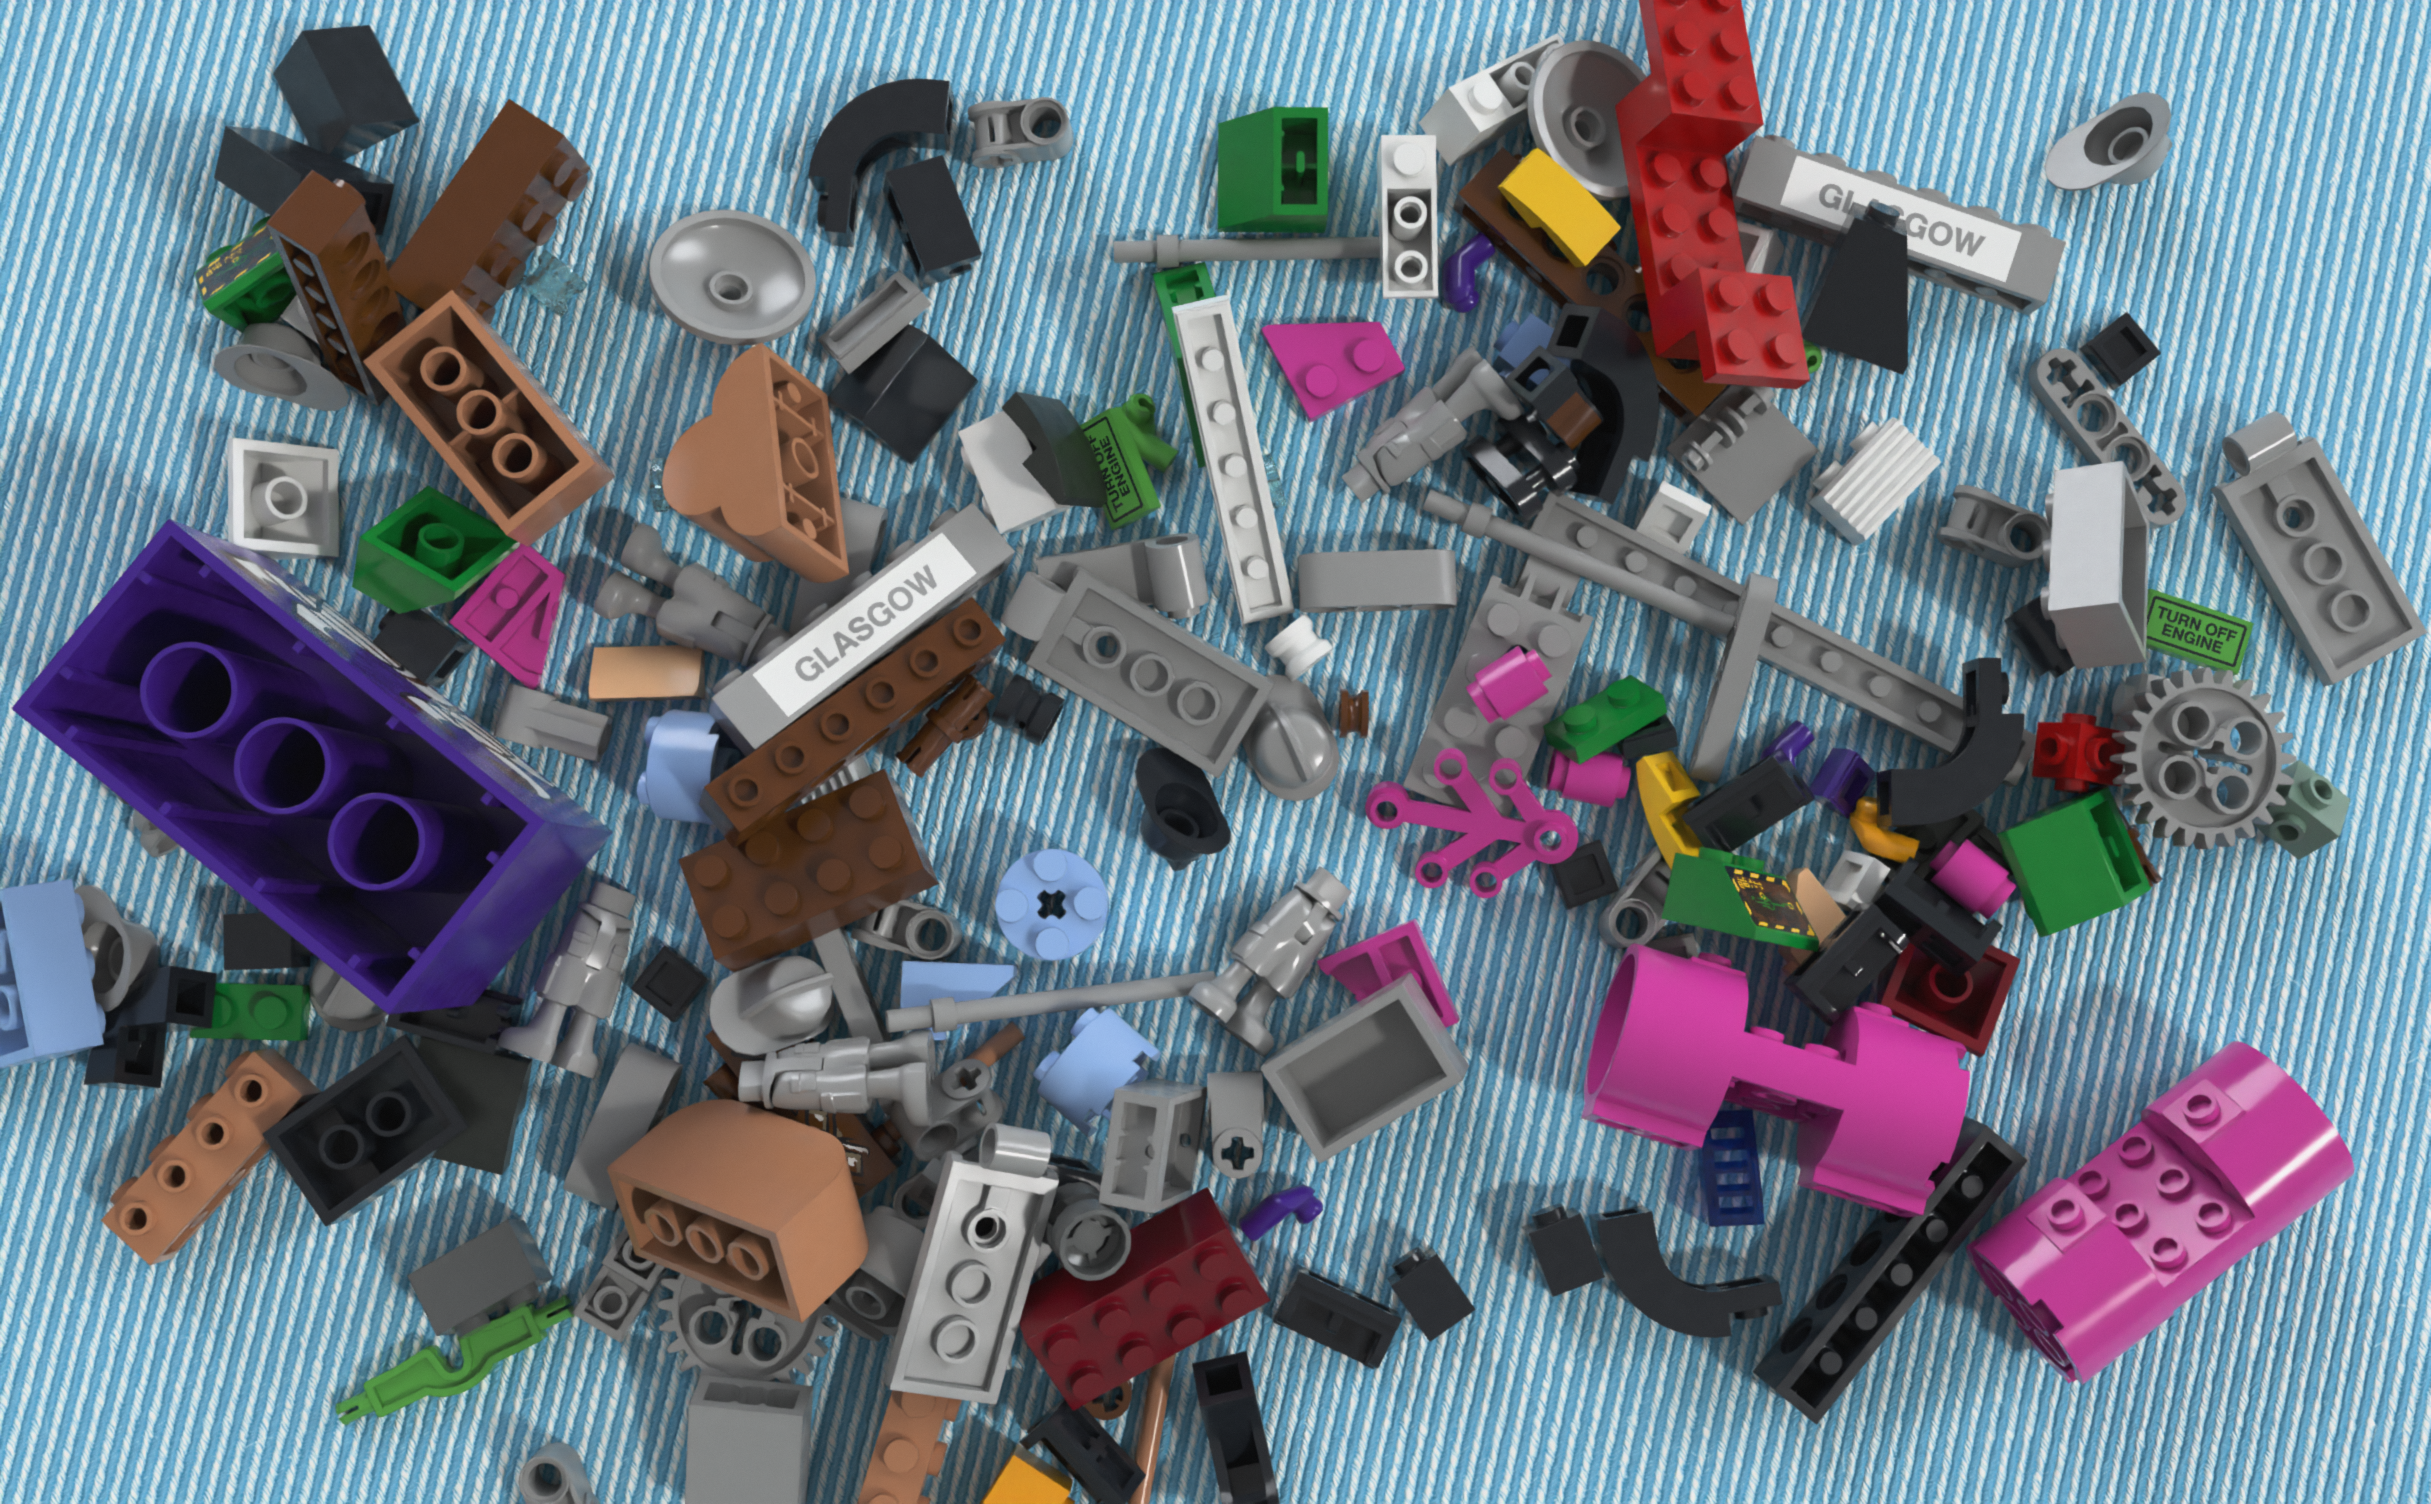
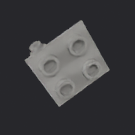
[1666,385,1819,526]

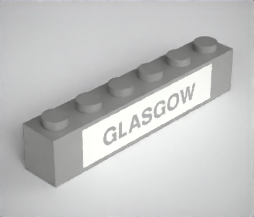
[1731,135,2066,316]
[709,502,1015,757]

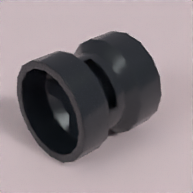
[991,674,1066,747]

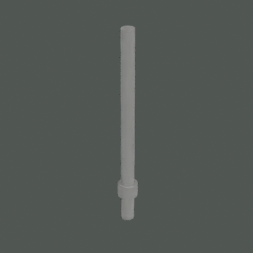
[1114,234,1380,268]
[1422,489,1735,637]
[885,971,1216,1033]

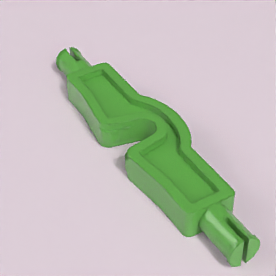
[336,1294,575,1425]

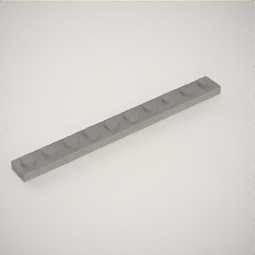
[1529,490,2036,787]

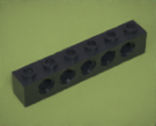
[1753,1116,2028,1425]

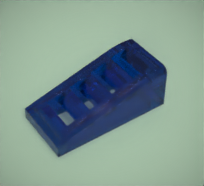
[1698,1109,1765,1227]

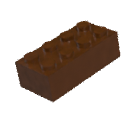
[388,99,590,324]
[678,769,939,973]

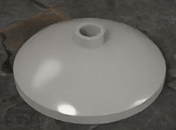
[1527,40,1647,201]
[649,210,816,346]

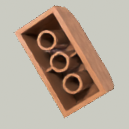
[363,290,615,547]
[607,1099,869,1323]

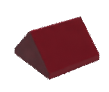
[1877,943,2021,1058]

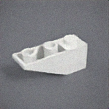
[1419,33,1565,166]
[1377,135,1438,299]

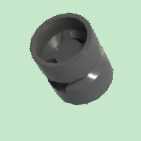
[1043,1182,1131,1281]

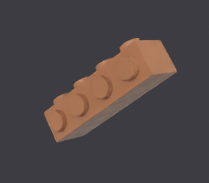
[100,1048,322,1265]
[857,1390,962,1504]

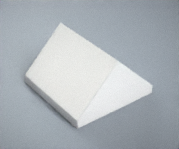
[228,437,339,560]

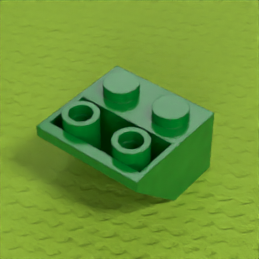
[1217,107,1328,233]
[1997,787,2151,938]

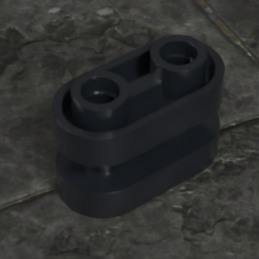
[1460,411,1580,523]

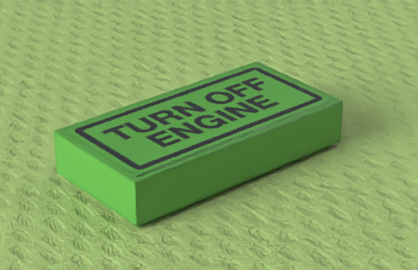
[1080,407,1161,530]
[2146,589,2254,676]

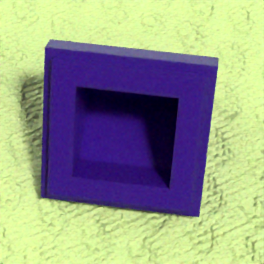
[1809,748,1876,819]

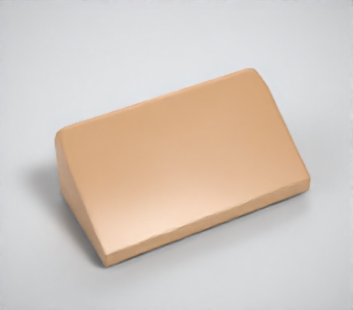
[588,645,705,702]

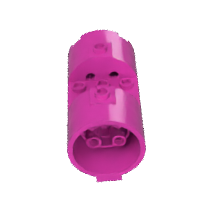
[1581,943,1970,1218]
[1965,1041,2355,1385]

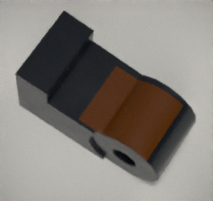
[1503,345,1604,452]

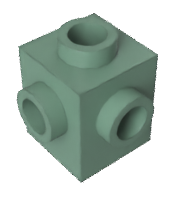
[2253,760,2351,860]

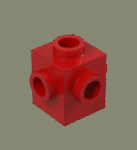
[2032,713,2126,794]

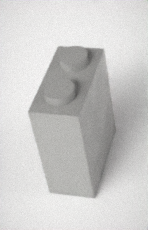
[685,1375,813,1504]

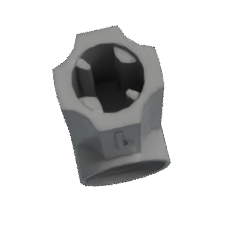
[493,683,613,762]

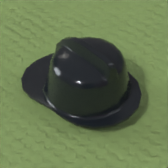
[1135,747,1231,871]

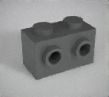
[407,1219,553,1339]

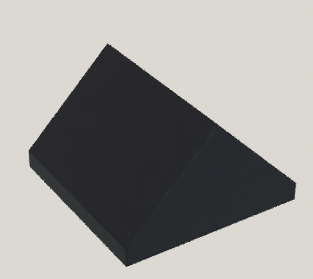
[273,25,420,161]
[828,324,978,466]

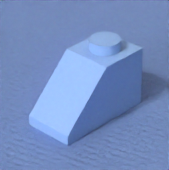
[900,960,1018,1040]

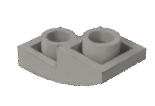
[572,1225,667,1343]

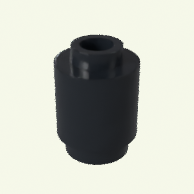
[2004,595,2075,679]

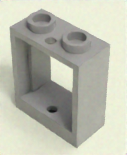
[1099,1078,1207,1213]

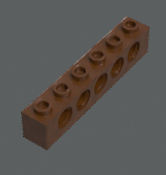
[1453,147,1728,427]
[266,170,407,407]
[699,597,1007,849]

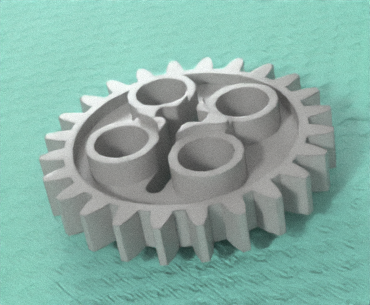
[2110,667,2296,849]
[657,1274,839,1384]

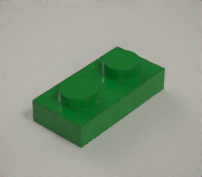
[1543,675,1667,765]
[190,982,310,1041]

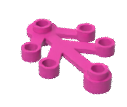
[1365,748,1578,898]

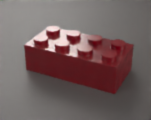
[1019,1187,1270,1411]

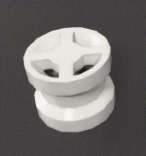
[1264,614,1333,682]

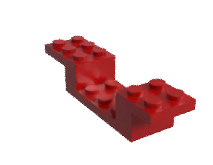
[1615,0,1810,389]

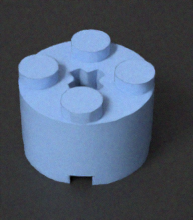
[637,709,746,825]
[995,848,1109,961]
[1033,1007,1161,1137]

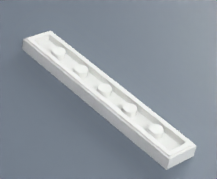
[1171,294,1295,625]

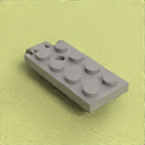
[2211,411,2428,686]
[1402,554,1594,817]
[1000,566,1276,779]
[883,1122,1059,1405]

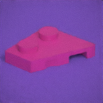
[1261,322,1405,423]
[449,543,567,690]
[1317,918,1460,1028]

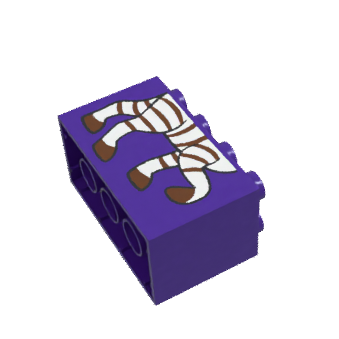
[11,519,613,1015]

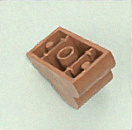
[662,342,849,583]

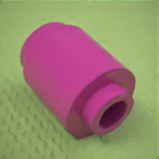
[1465,646,1552,724]
[1546,748,1631,808]
[1929,839,2017,920]

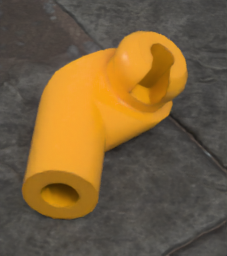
[1850,796,1920,863]

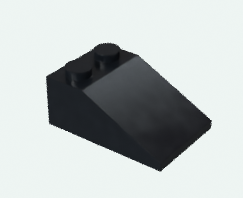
[263,1034,470,1227]

